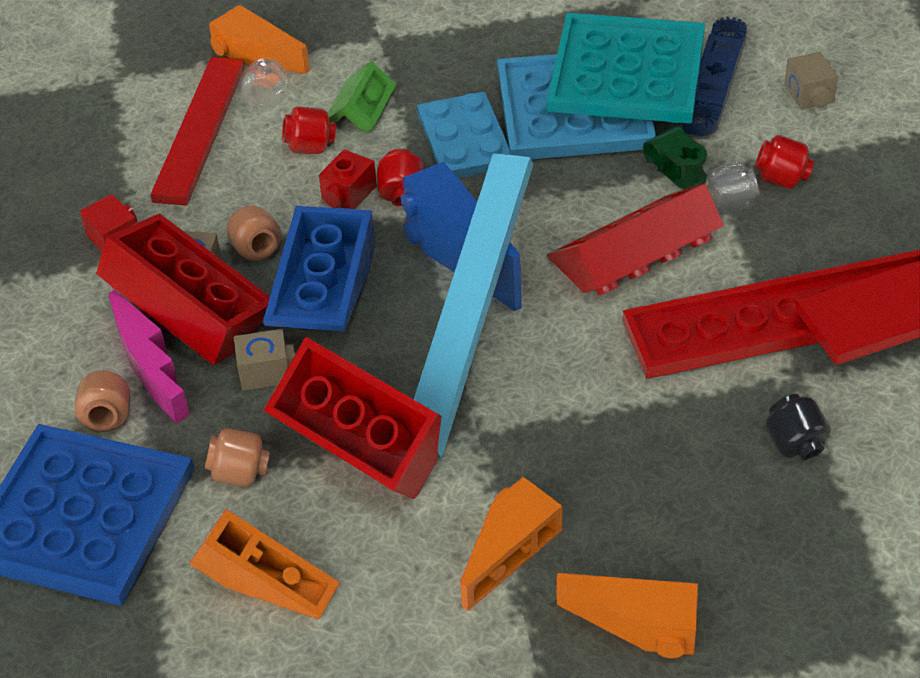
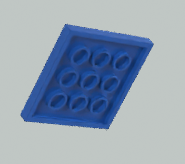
[0,424,194,606]

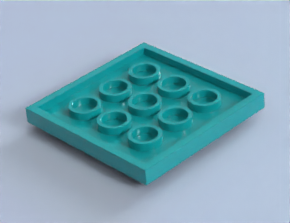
[547,13,705,124]

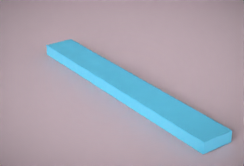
[414,153,534,458]

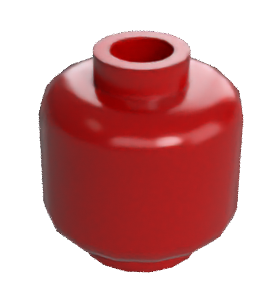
[282,106,336,154]
[755,135,814,188]
[376,149,425,206]

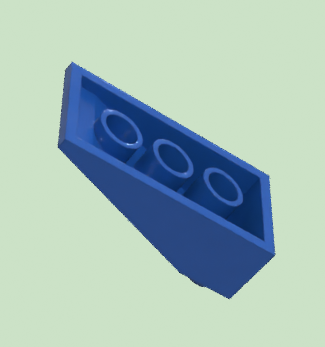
[401,162,522,311]
[263,206,376,331]

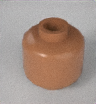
[227,205,282,261]
[75,371,130,432]
[205,428,270,487]

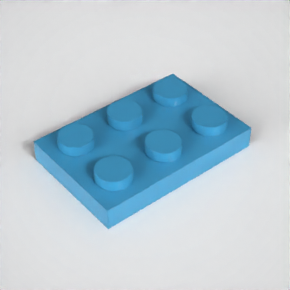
[417,91,510,178]

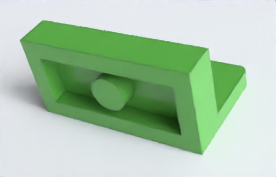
[328,61,396,132]

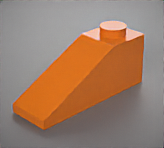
[209,5,310,74]
[460,477,562,611]
[189,509,340,619]
[556,573,698,658]

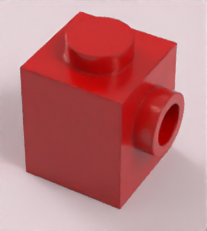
[318,149,377,209]
[80,194,138,252]

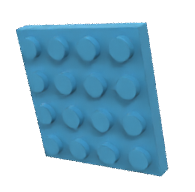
[497,54,656,159]

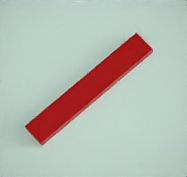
[150,57,245,206]

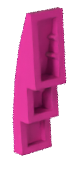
[108,289,190,424]

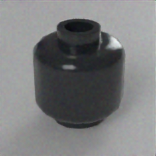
[766,394,831,461]

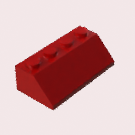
[546,183,724,295]
[96,213,270,365]
[263,337,441,499]

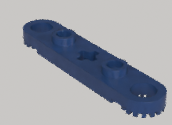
[683,17,747,136]

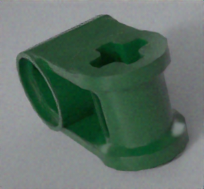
[643,127,707,190]

